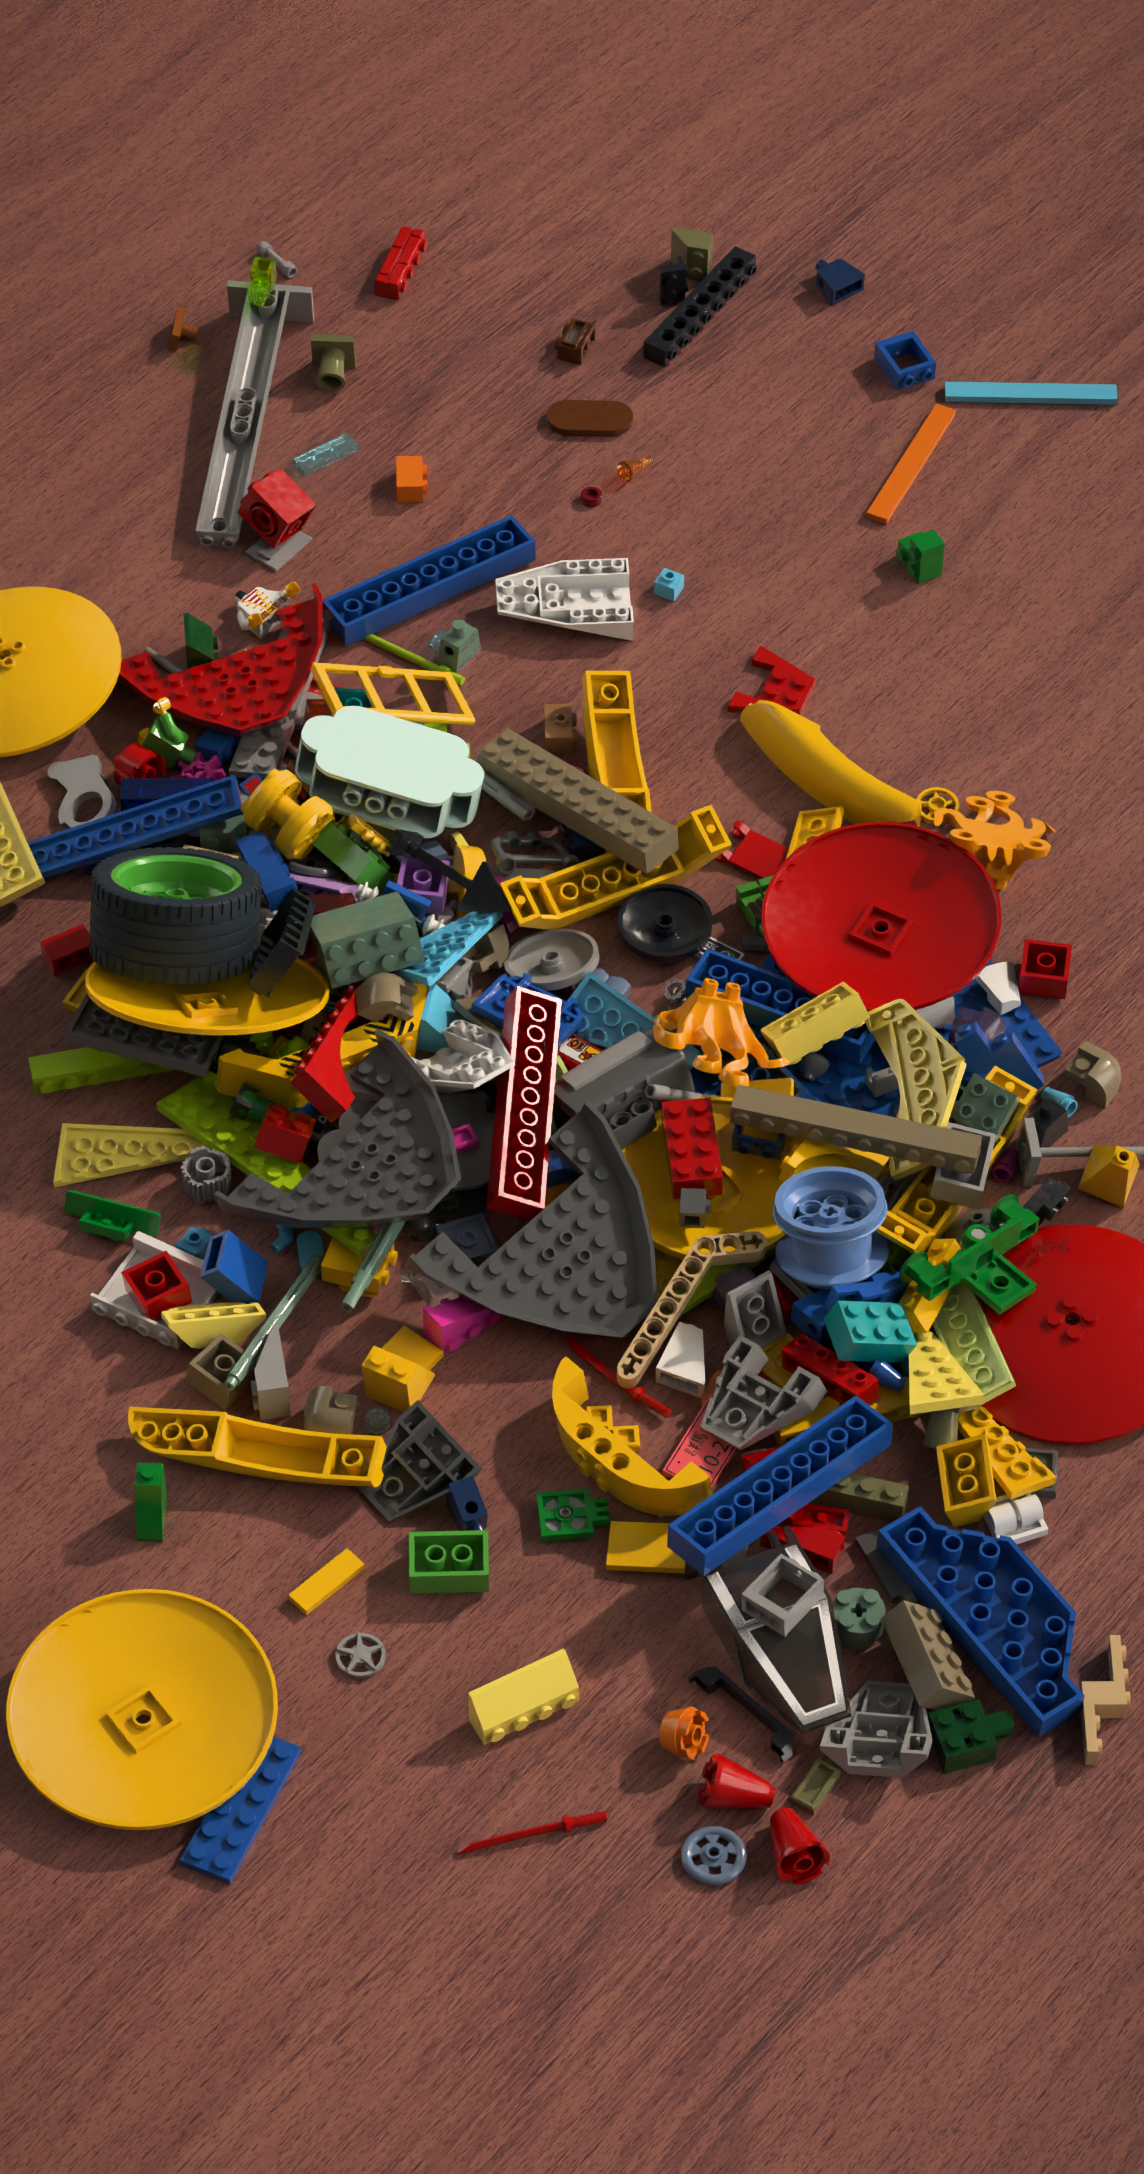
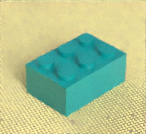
[823,1301,917,1363]

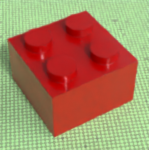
[1018,939,1072,999]
[253,1103,316,1164]
[121,1251,193,1321]

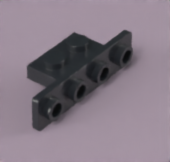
[1023,1177,1072,1240]

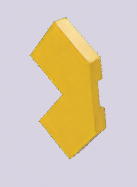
[586,1405,640,1452]

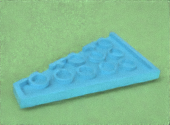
[388,912,503,986]

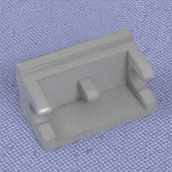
[864,1067,899,1097]

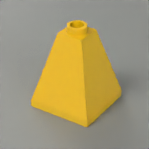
[1077,1145,1140,1208]

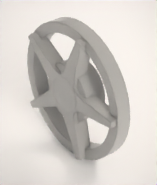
[336,1632,386,1679]

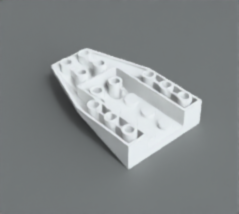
[496,558,634,641]
[410,1019,515,1094]

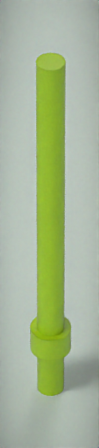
[362,634,465,686]

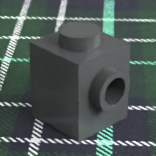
[679,1188,711,1228]

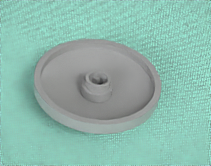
[504,929,599,991]

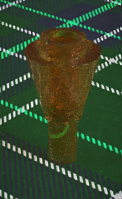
[617,455,653,482]

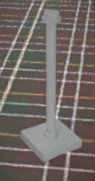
[1015,1118,1144,1187]

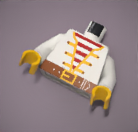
[234,582,301,639]

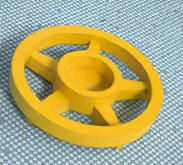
[916,787,959,823]

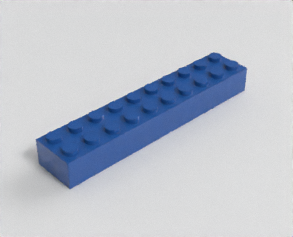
[322,515,536,646]
[667,1396,893,1576]

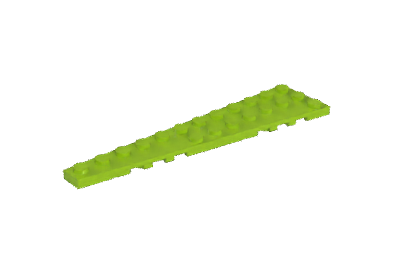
[157,1071,377,1257]

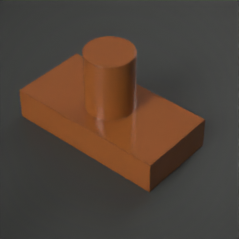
[168,306,198,352]

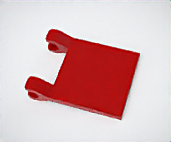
[715,820,789,879]

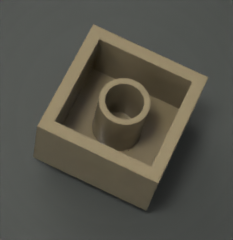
[186,1334,258,1410]

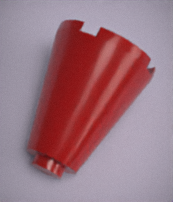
[770,1808,830,1884]

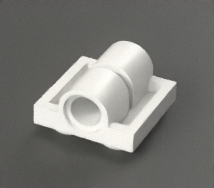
[983,1493,1048,1544]

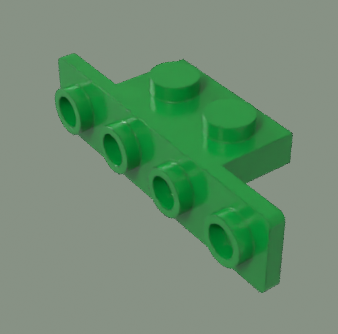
[64,1190,161,1241]

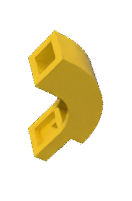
[452,845,486,920]

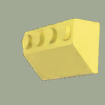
[760,982,870,1066]
[468,1649,579,1745]

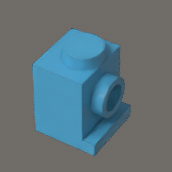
[174,1227,211,1260]

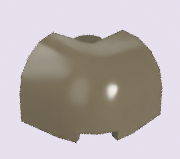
[463,924,509,977]
[356,972,418,1023]
[1065,1041,1122,1109]
[303,1386,358,1435]

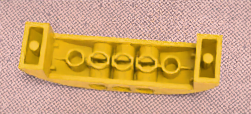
[552,1357,712,1516]

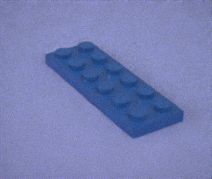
[180,1736,302,1885]

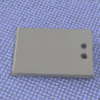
[245,531,313,572]

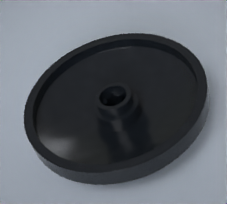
[618,884,713,962]

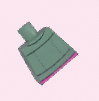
[438,620,481,674]

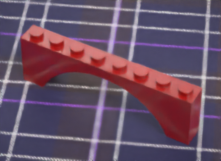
[289,979,391,1123]

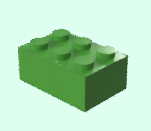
[312,822,395,897]
[409,1530,489,1594]

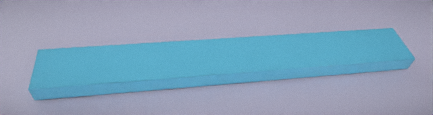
[944,382,1117,405]

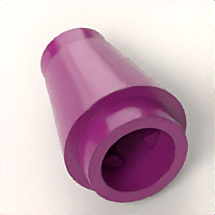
[992,1148,1019,1183]

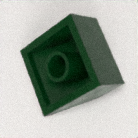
[183,613,219,669]

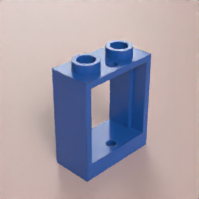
[874,331,936,390]

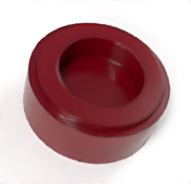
[581,487,602,508]

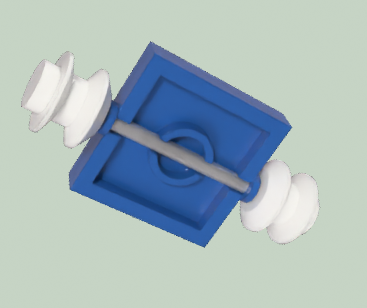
[354,881,445,936]

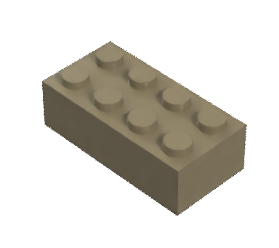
[881,1600,975,1710]

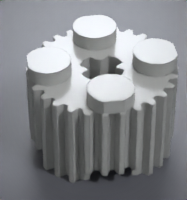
[181,1145,232,1204]

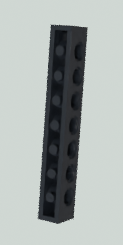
[644,246,757,367]

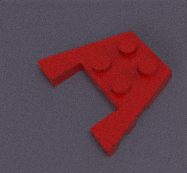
[728,646,816,715]

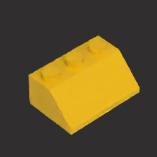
[936,1434,997,1527]

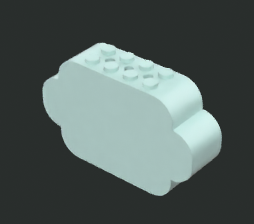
[295,706,484,838]

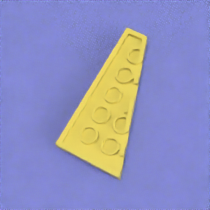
[53,1123,207,1188]
[909,1331,984,1415]

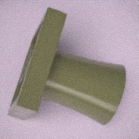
[311,334,356,391]
[922,1405,980,1449]

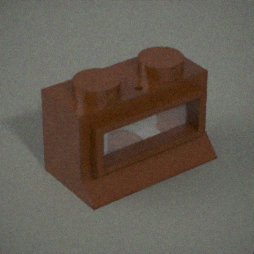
[555,318,596,365]

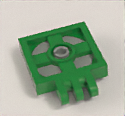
[537,1488,611,1542]

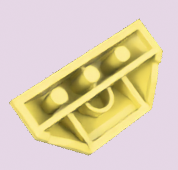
[161,1302,266,1349]

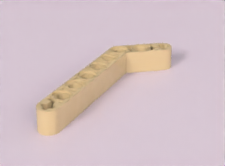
[616,1231,767,1389]

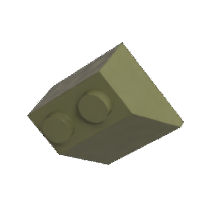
[671,227,713,281]

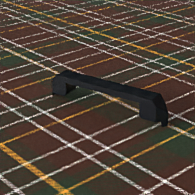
[688,1666,793,1762]

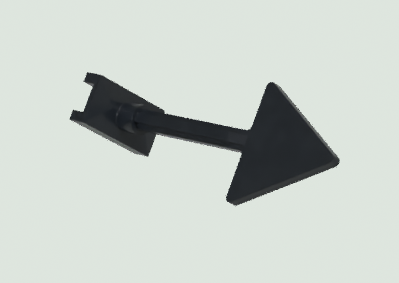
[385,829,511,912]

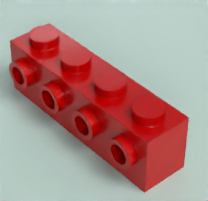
[781,1333,879,1405]

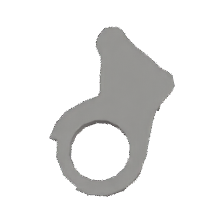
[47,754,116,828]

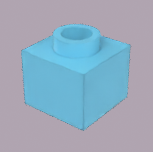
[654,568,684,602]

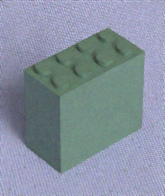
[309,891,425,989]

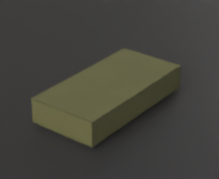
[790,1758,842,1815]

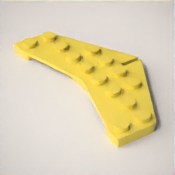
[865,999,967,1180]

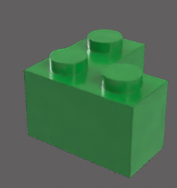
[896,529,945,583]

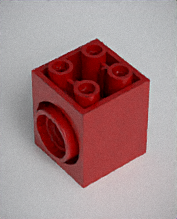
[237,468,316,549]

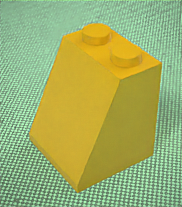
[361,1346,435,1413]

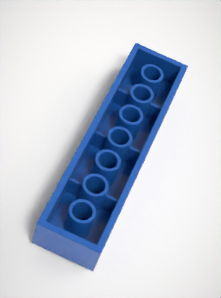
[686,948,876,1065]

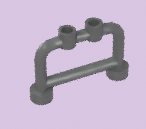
[490,831,581,874]

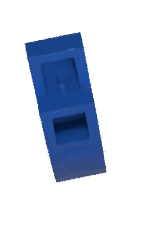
[824,1271,910,1311]

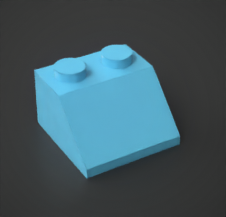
[417,983,460,1053]

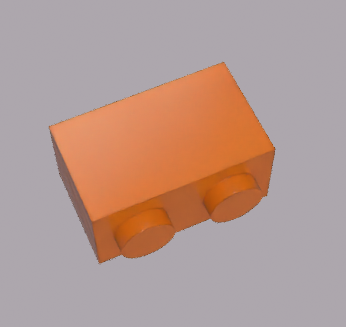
[396,456,428,503]

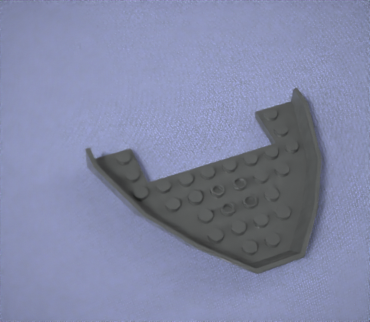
[214,1029,461,1228]
[405,1101,658,1338]

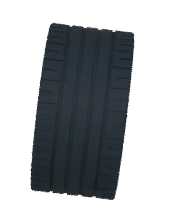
[89,847,261,985]

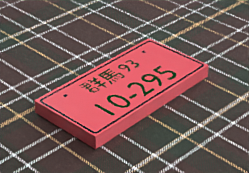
[662,1394,737,1490]

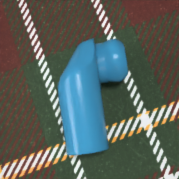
[270,1224,294,1254]

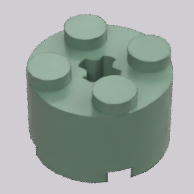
[831,1588,885,1650]

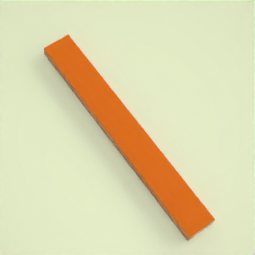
[866,403,956,525]

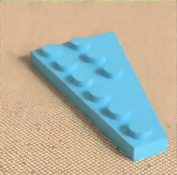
[567,971,702,1069]

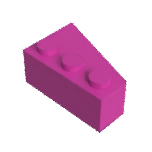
[423,1295,502,1355]

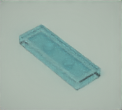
[292,433,359,476]

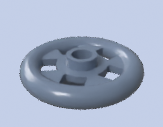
[681,1826,747,1886]

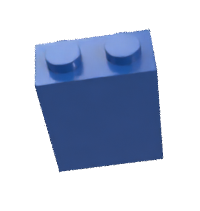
[200,1230,268,1304]

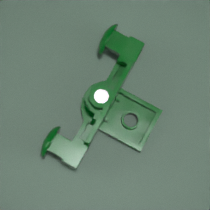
[899,1194,1040,1315]

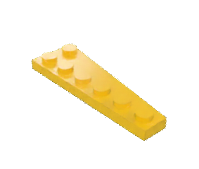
[958,1405,1056,1500]

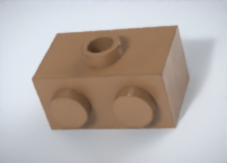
[544,704,577,753]

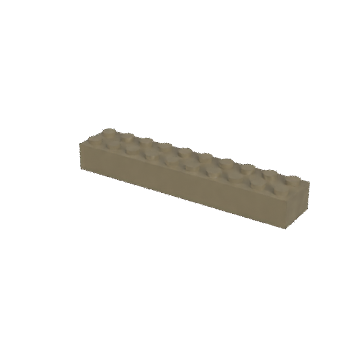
[476,729,679,874]

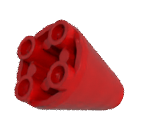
[696,1754,776,1809]

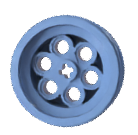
[773,1166,889,1290]

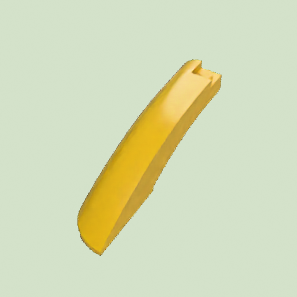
[582,671,652,854]
[740,700,922,827]
[128,1407,387,1487]

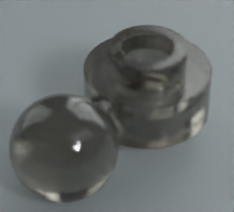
[664,978,686,1011]

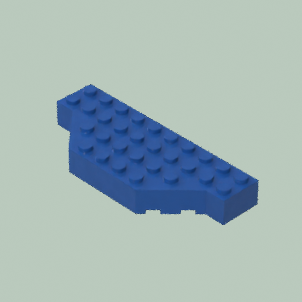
[876,1506,1085,1738]

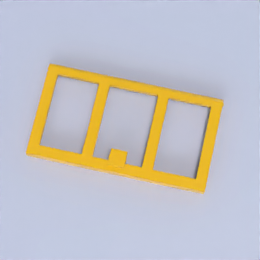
[311,662,475,726]

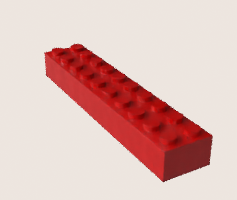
[486,986,562,1222]

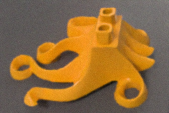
[934,791,1055,890]
[652,978,789,1087]

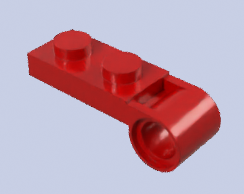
[776,1504,850,1536]

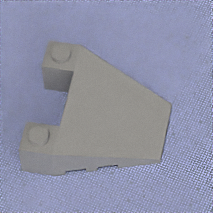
[700,1335,828,1450]

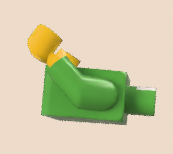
[137,697,196,768]

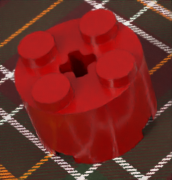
[112,742,166,797]

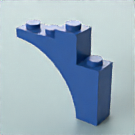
[950,1021,1044,1090]

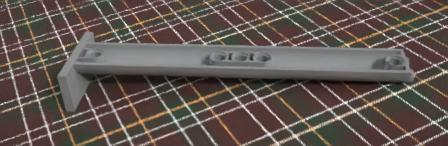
[195,280,314,549]

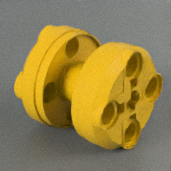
[241,769,335,860]

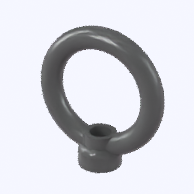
[285,852,341,878]

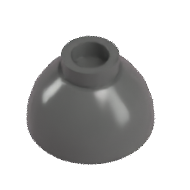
[797,1053,830,1082]

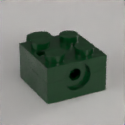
[928,1699,1014,1774]

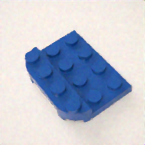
[471,973,583,1048]

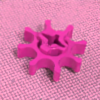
[169,752,227,794]

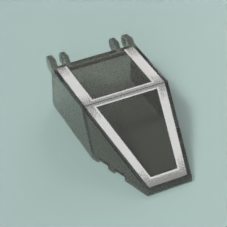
[698,1526,851,1734]

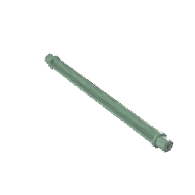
[223,1251,326,1391]

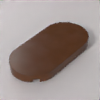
[547,400,633,436]

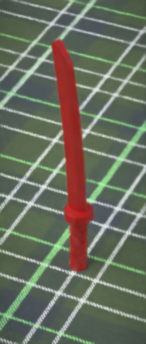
[566,1334,672,1419]
[456,1811,607,1855]

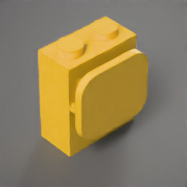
[321,1237,398,1297]

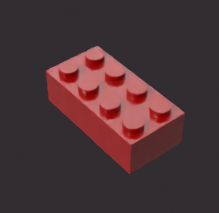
[662,1097,723,1200]

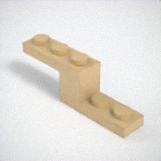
[1080,1635,1131,1765]

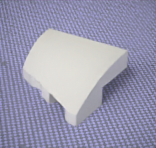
[975,962,1021,1015]

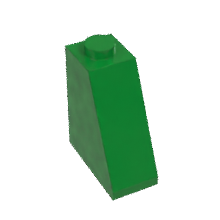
[135,1463,167,1542]

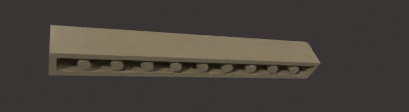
[730,1085,982,1174]

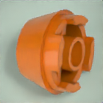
[659,1707,709,1761]

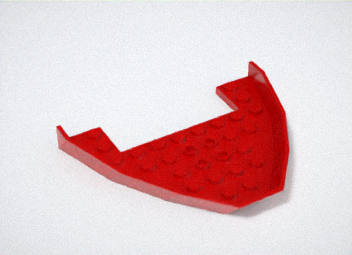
[117,583,322,737]

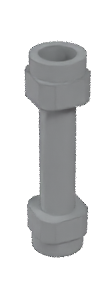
[257,241,297,278]

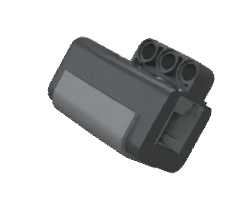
[552,1029,695,1149]

